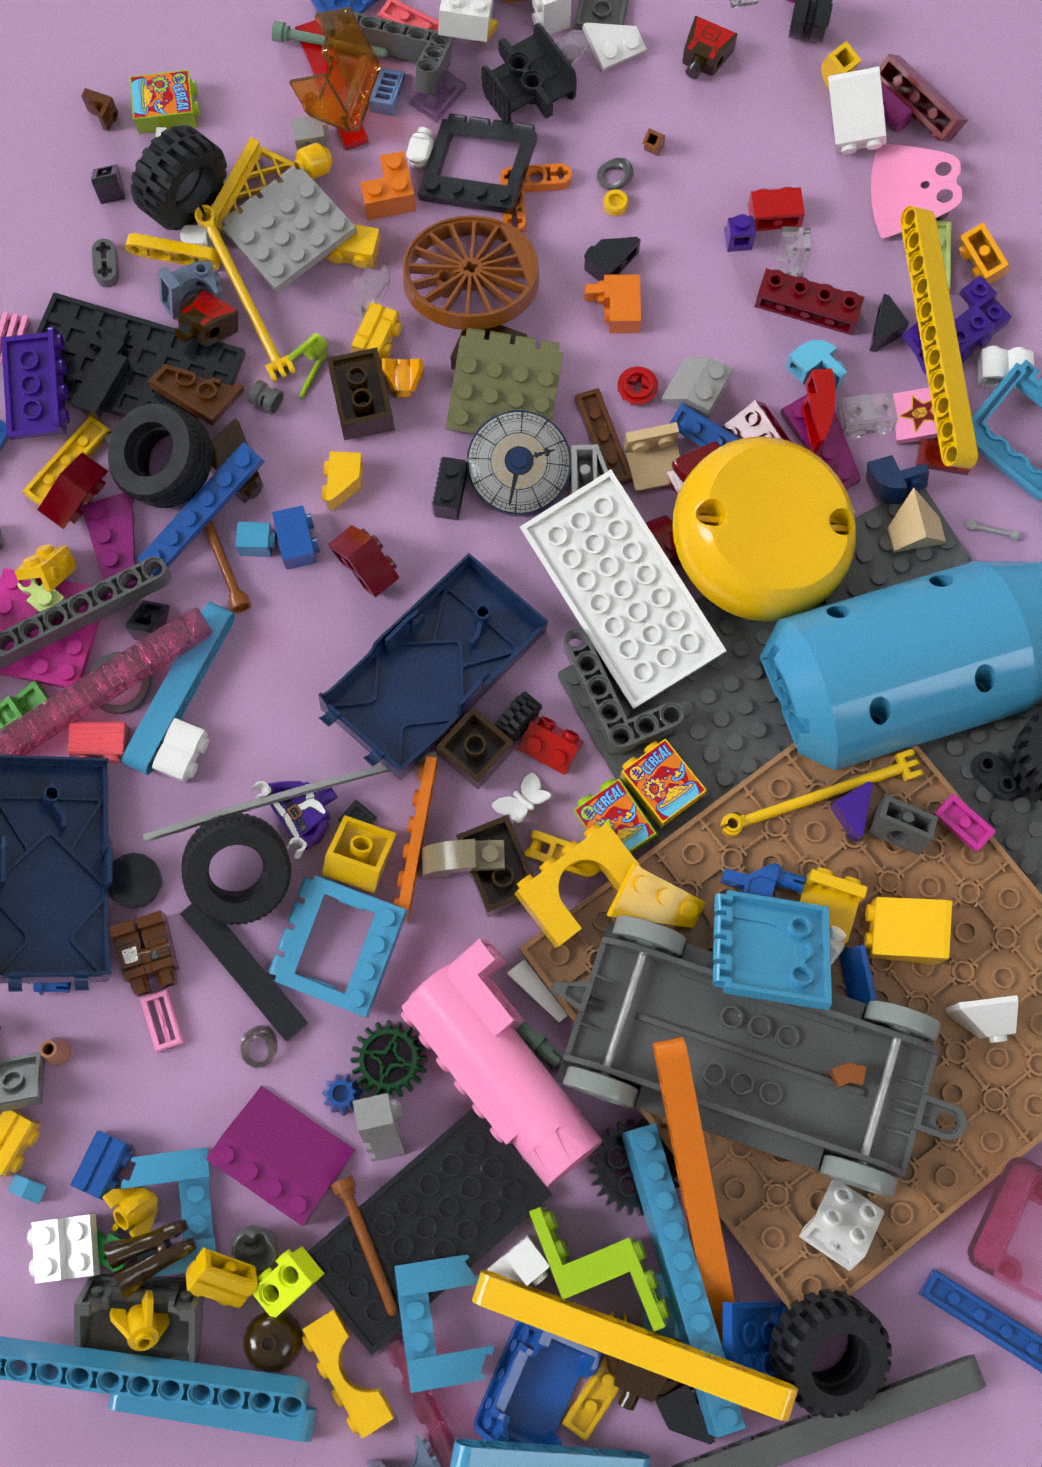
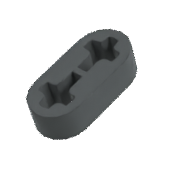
[92,238,119,288]

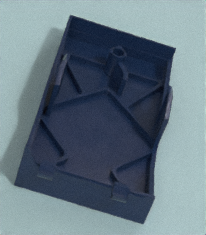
[318,553,548,780]
[0,755,113,992]

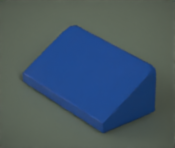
[839,944,877,1005]

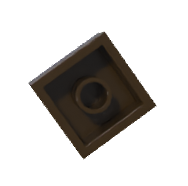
[436,707,514,790]

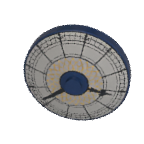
[467,410,571,516]

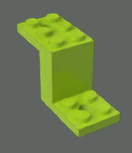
[529,1207,671,1332]

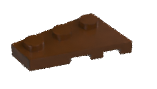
[148,364,244,426]

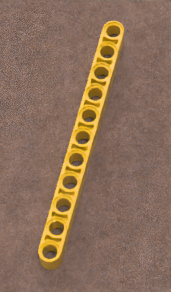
[900,205,978,469]
[472,1270,798,1421]

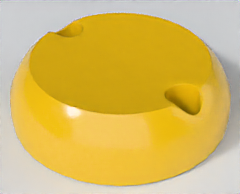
[672,436,856,622]

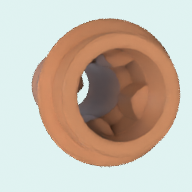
[39,1037,71,1066]

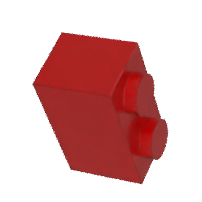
[748,187,805,231]

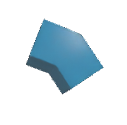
[8,1174,47,1204]

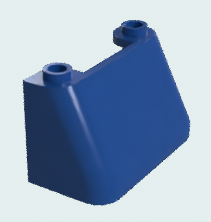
[474,1320,602,1446]

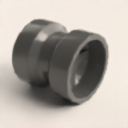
[248,380,284,415]

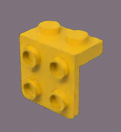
[799,867,868,944]

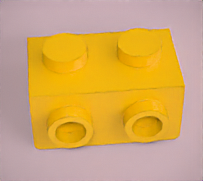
[14,544,76,591]

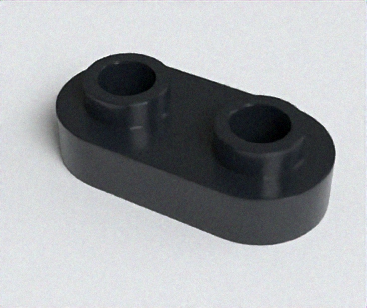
[970,751,1020,801]

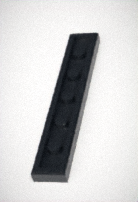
[180,903,309,1042]

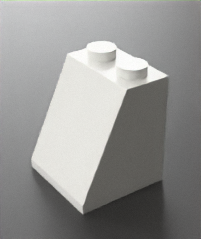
[828,67,887,154]

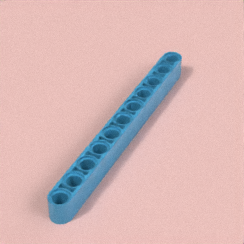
[0,1336,310,1419]

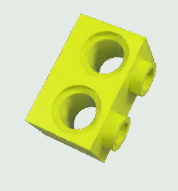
[252,1246,325,1318]

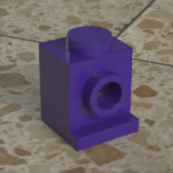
[724,214,756,252]

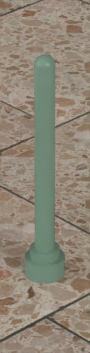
[272,20,388,58]

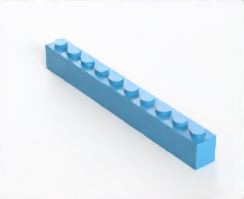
[621,1123,746,1438]

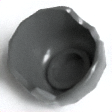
[231,1225,277,1272]

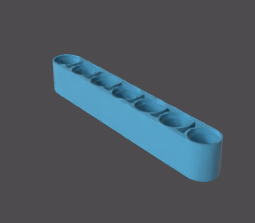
[122,602,235,775]
[108,1394,317,1442]
[450,1439,651,1467]

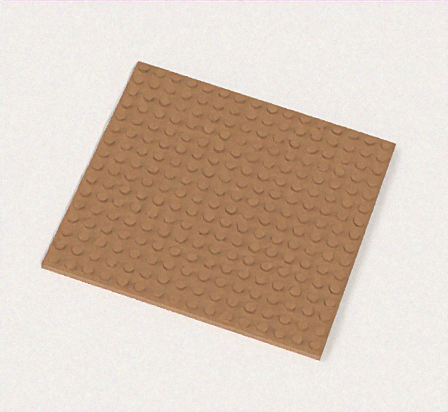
[519,743,1042,1310]

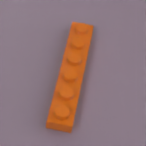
[393,756,438,924]

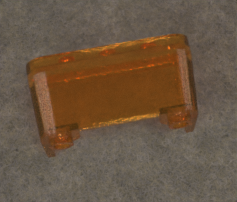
[289,7,380,132]

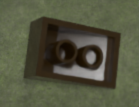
[327,347,395,441]

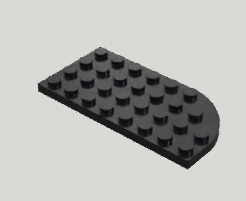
[36,292,246,419]

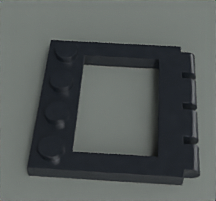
[417,113,538,215]

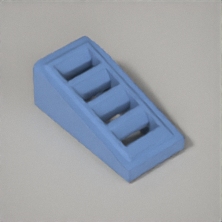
[369,67,405,116]

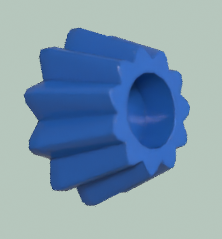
[322,1074,363,1116]

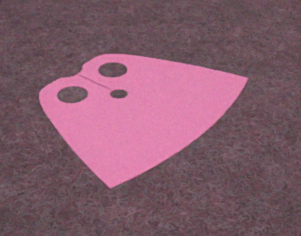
[871,144,962,239]

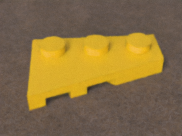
[607,864,706,928]

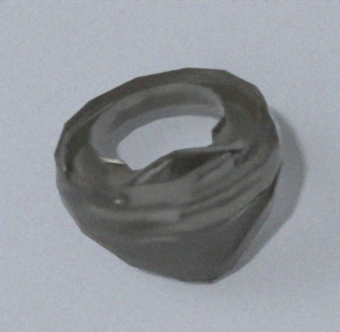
[240,1025,278,1068]

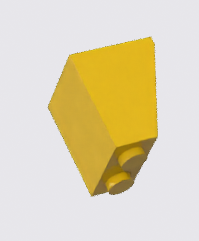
[863,897,952,966]

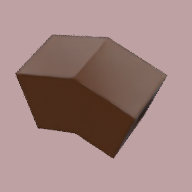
[642,128,666,156]
[829,1062,866,1088]

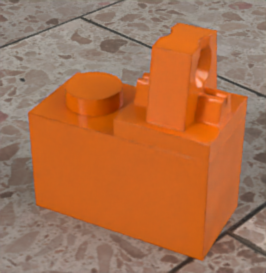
[584,274,641,333]

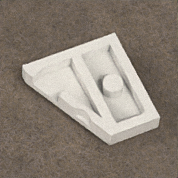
[582,23,646,71]

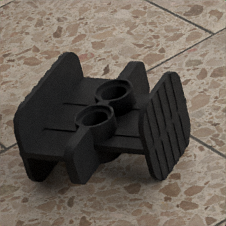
[481,23,577,121]

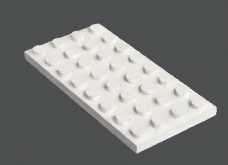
[520,470,726,710]

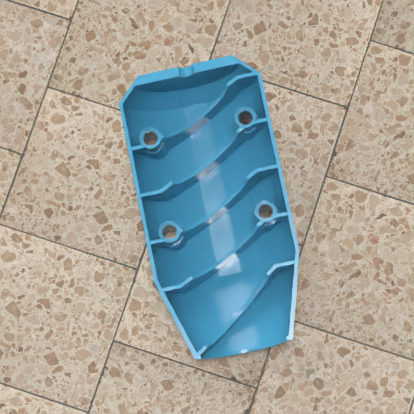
[760,561,1042,771]

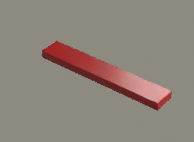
[295,19,369,151]

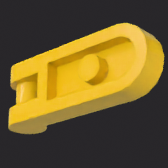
[524,830,600,879]

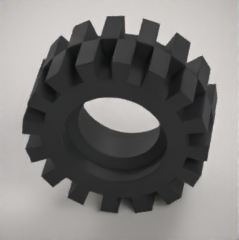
[495,691,542,741]

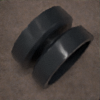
[788,0,833,43]

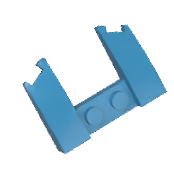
[121,1147,216,1277]
[394,1254,494,1393]

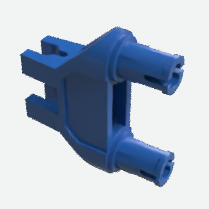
[713,863,806,909]

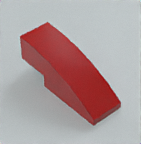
[801,368,836,453]

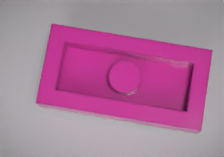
[933,793,996,853]

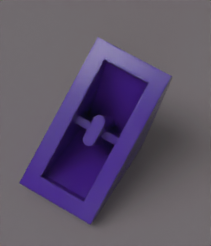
[830,782,873,842]

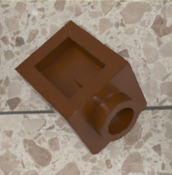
[81,88,118,131]

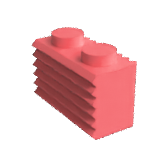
[68,722,130,764]

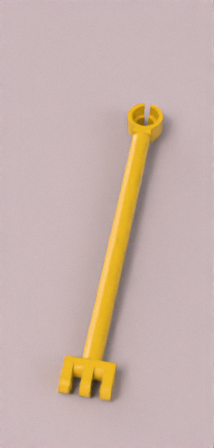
[195,205,296,383]
[720,749,924,837]

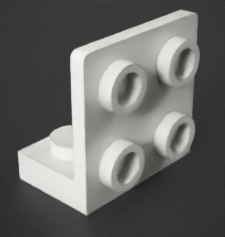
[799,1180,884,1271]

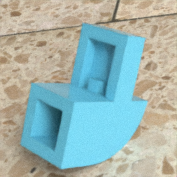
[785,340,847,390]

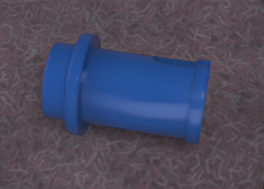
[33,982,71,995]

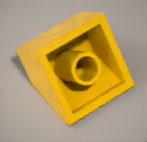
[322,815,396,893]

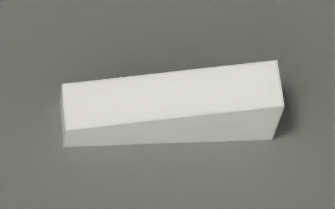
[506,959,568,1024]

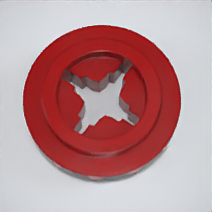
[617,366,659,406]

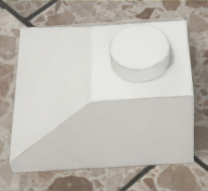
[945,995,1018,1043]

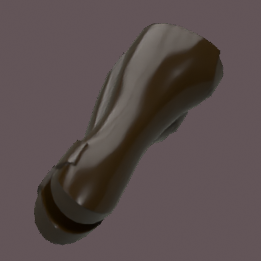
[103,1219,197,1298]

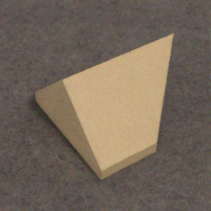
[887,488,946,553]

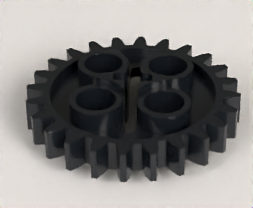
[588,1118,680,1216]

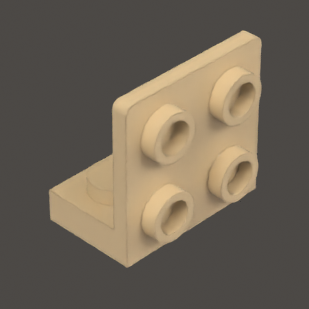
[623,422,680,493]

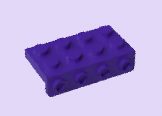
[1,327,70,440]

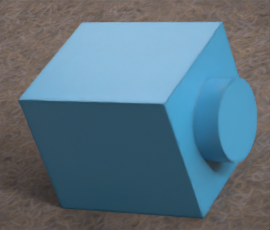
[236,522,277,557]

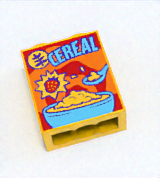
[620,739,707,828]

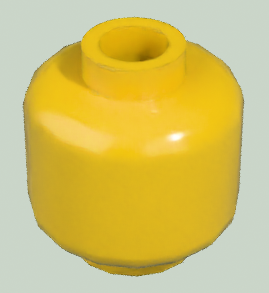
[294,143,333,180]

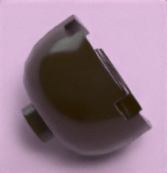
[243,1311,303,1372]

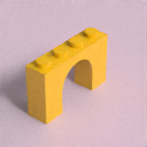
[514,822,642,948]

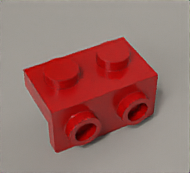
[517,716,584,775]

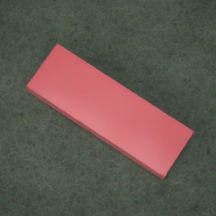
[378,0,439,31]

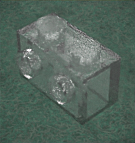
[836,391,898,438]

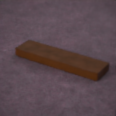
[574,388,632,485]

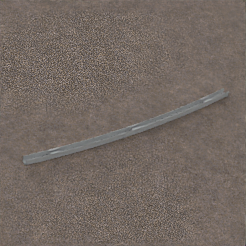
[142,751,438,843]

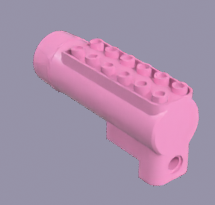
[401,938,603,1188]

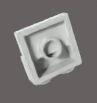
[27,1214,100,1284]

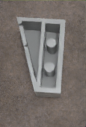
[571,444,608,494]
[353,1093,406,1162]

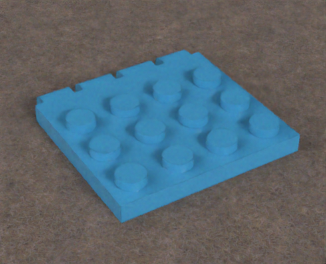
[713,890,832,1010]

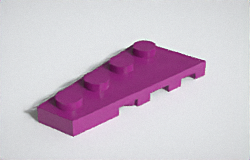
[780,394,861,490]
[81,492,137,599]

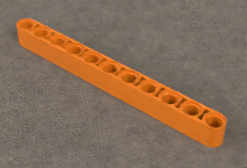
[653,1036,735,1345]

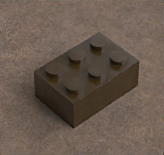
[456,814,534,917]

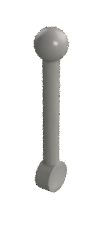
[966,520,1021,541]

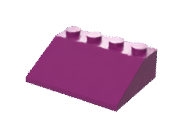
[206,1086,355,1226]

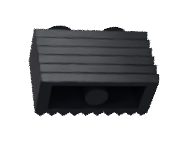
[432,457,467,520]

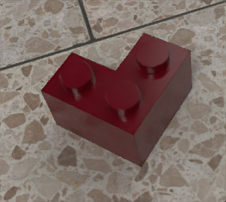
[37,452,108,529]
[327,525,400,598]

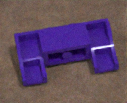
[902,275,1012,375]

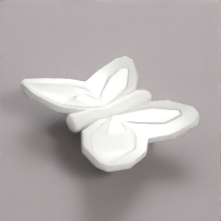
[492,773,551,823]

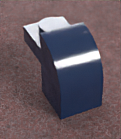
[866,455,929,504]

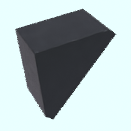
[91,164,125,204]
[869,294,909,352]
[126,600,169,645]

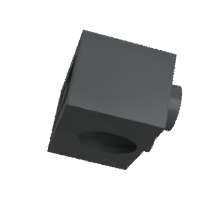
[867,795,938,855]

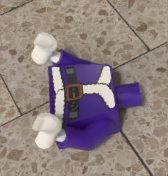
[251,781,338,859]

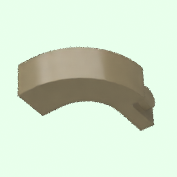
[421,839,505,879]

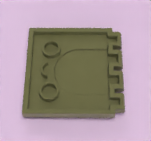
[445,327,563,435]

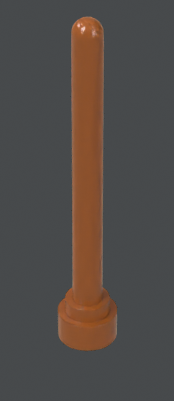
[204,520,252,613]
[331,1175,399,1316]

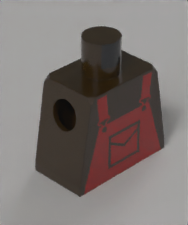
[682,16,738,79]
[175,289,238,347]

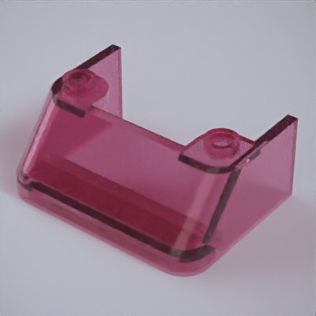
[967,1157,1042,1306]

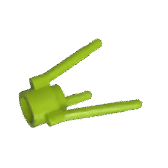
[288,333,329,398]

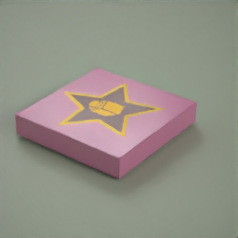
[892,387,938,444]

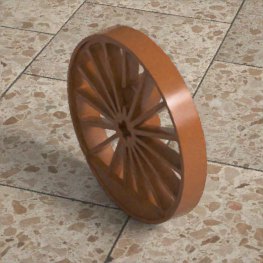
[402,215,540,330]

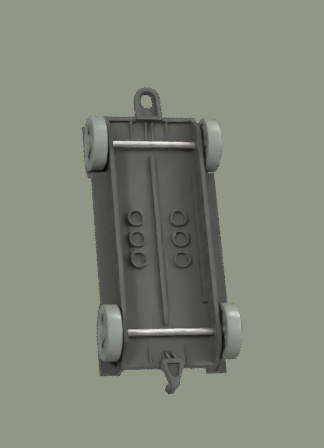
[550,915,967,1198]

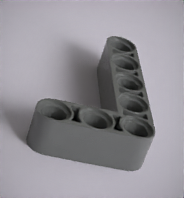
[336,11,452,94]
[563,627,684,754]

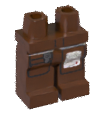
[108,910,180,997]

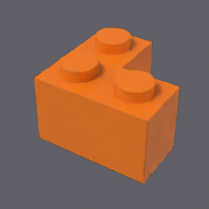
[360,151,416,220]

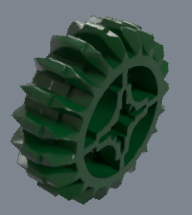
[350,1020,428,1097]

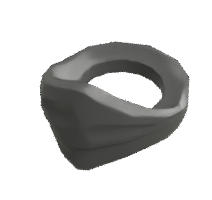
[597,157,634,190]

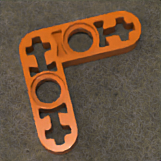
[500,163,572,234]

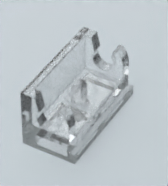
[775,227,811,277]

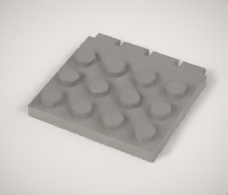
[221,166,357,293]

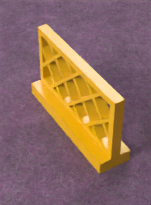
[206,137,294,236]

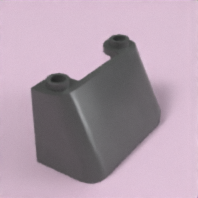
[74,1274,204,1363]

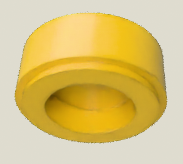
[603,189,628,216]

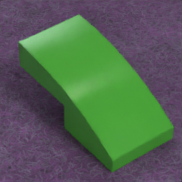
[0,680,54,734]

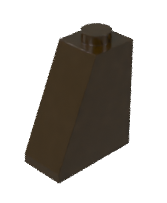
[210,418,263,503]

